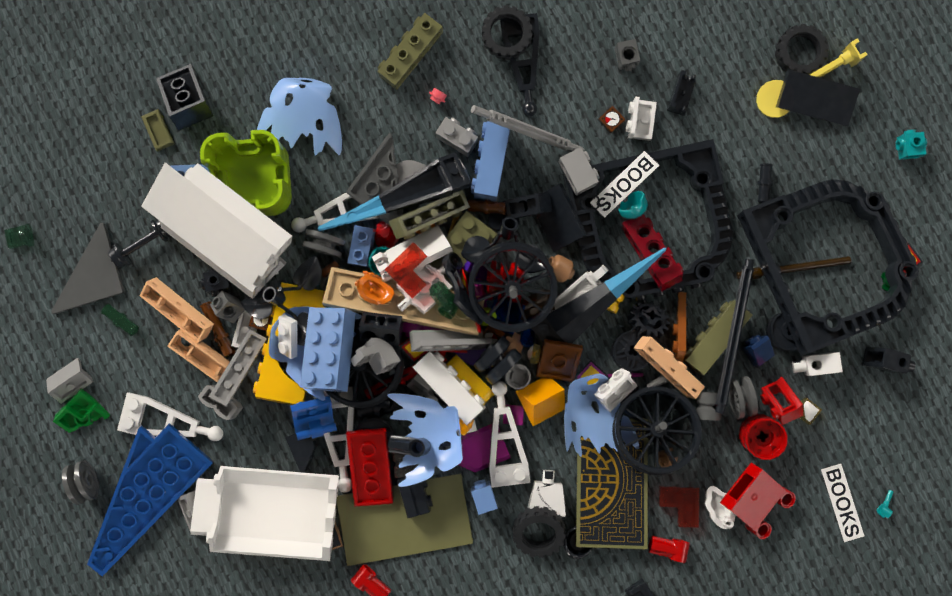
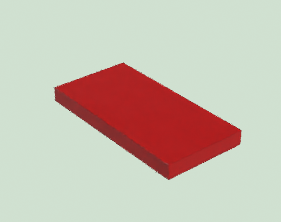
[346,428,394,507]

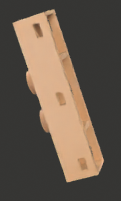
[140,277,214,343]
[168,329,230,382]
[633,336,705,399]

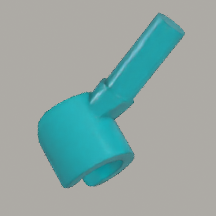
[877,490,894,518]

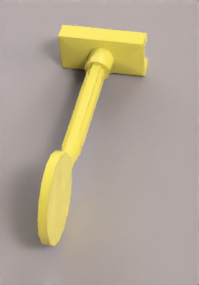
[756,38,868,118]

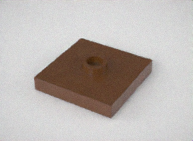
[536,339,583,382]

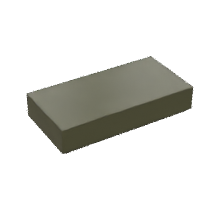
[141,109,175,152]

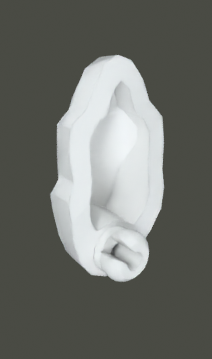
[704,486,735,529]

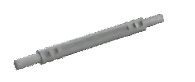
[471,105,584,152]

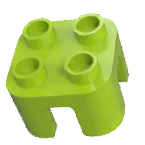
[200,130,292,216]

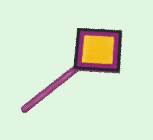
[575,360,643,385]

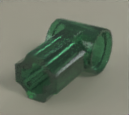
[429,281,459,319]

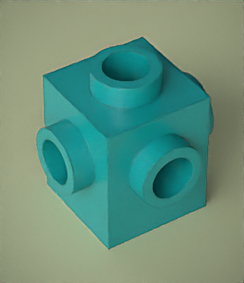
[896,129,927,160]

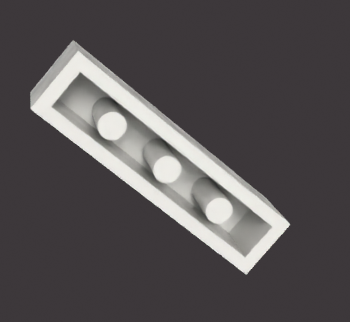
[413,351,486,425]

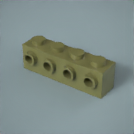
[377,13,443,90]
[389,190,470,240]
[683,300,752,375]

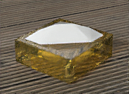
[527,344,541,364]
[800,397,822,425]

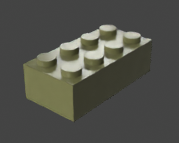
[429,211,497,291]

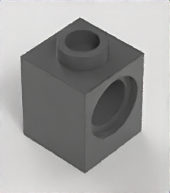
[615,39,640,71]
[210,290,245,324]

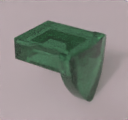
[4,224,34,249]

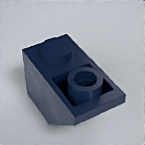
[741,335,775,366]

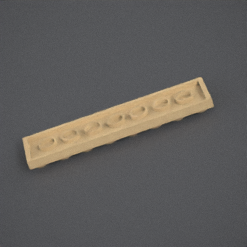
[322,267,485,336]

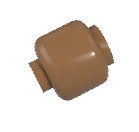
[549,254,575,283]

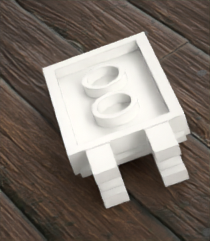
[372,225,453,282]
[554,264,608,309]

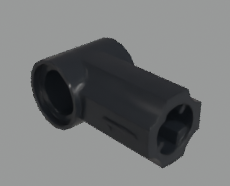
[388,435,431,457]

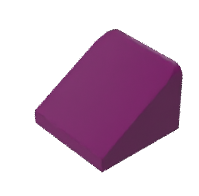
[503,404,524,426]

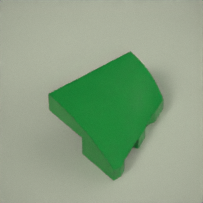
[53,388,110,433]

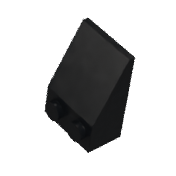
[156,64,214,131]

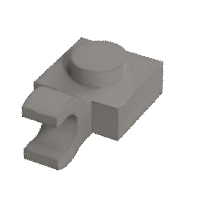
[406,373,439,401]

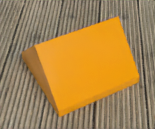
[515,377,565,426]

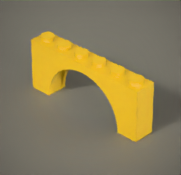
[253,282,326,405]

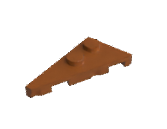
[672,292,686,363]

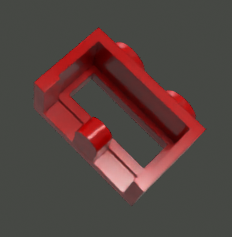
[760,377,804,425]

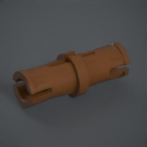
[467,199,507,215]

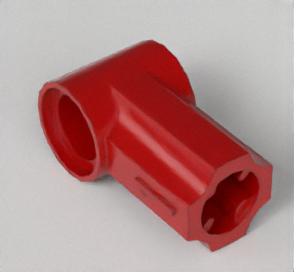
[648,535,690,563]
[351,564,391,596]

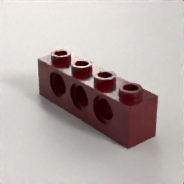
[622,214,684,292]

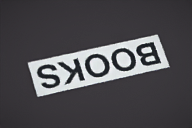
[590,151,659,217]
[821,464,864,542]

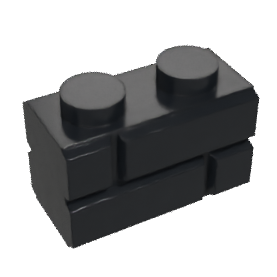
[397,476,433,519]

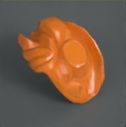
[355,271,394,305]

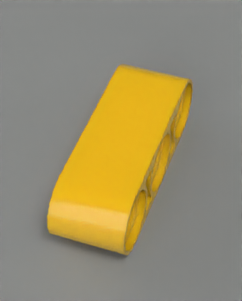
[446,354,495,405]

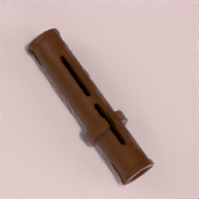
[200,301,236,358]

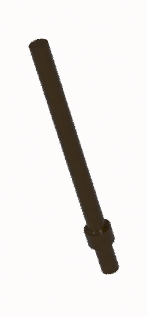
[736,256,851,280]

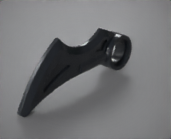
[442,252,483,325]

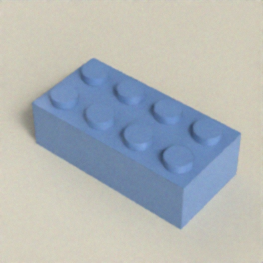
[471,121,510,202]
[300,307,356,392]

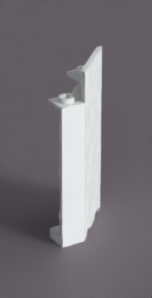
[141,163,292,299]
[190,466,339,561]

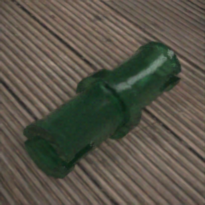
[101,304,139,336]

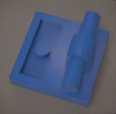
[290,396,337,440]

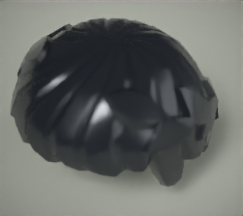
[563,527,593,559]

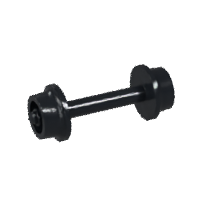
[108,219,170,268]

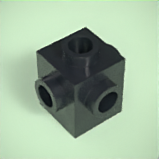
[201,268,232,297]

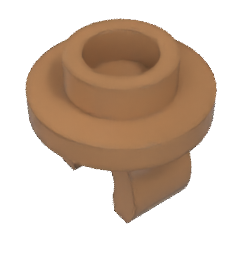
[658,448,678,467]

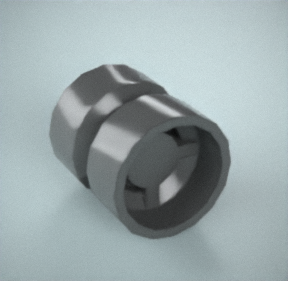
[696,392,722,421]

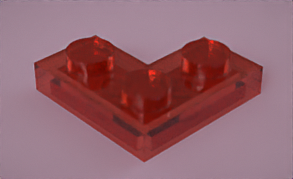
[384,242,428,299]
[659,486,699,528]

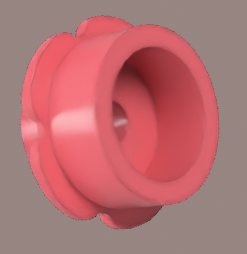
[429,88,447,104]

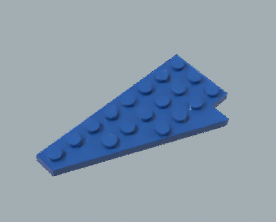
[87,423,213,576]

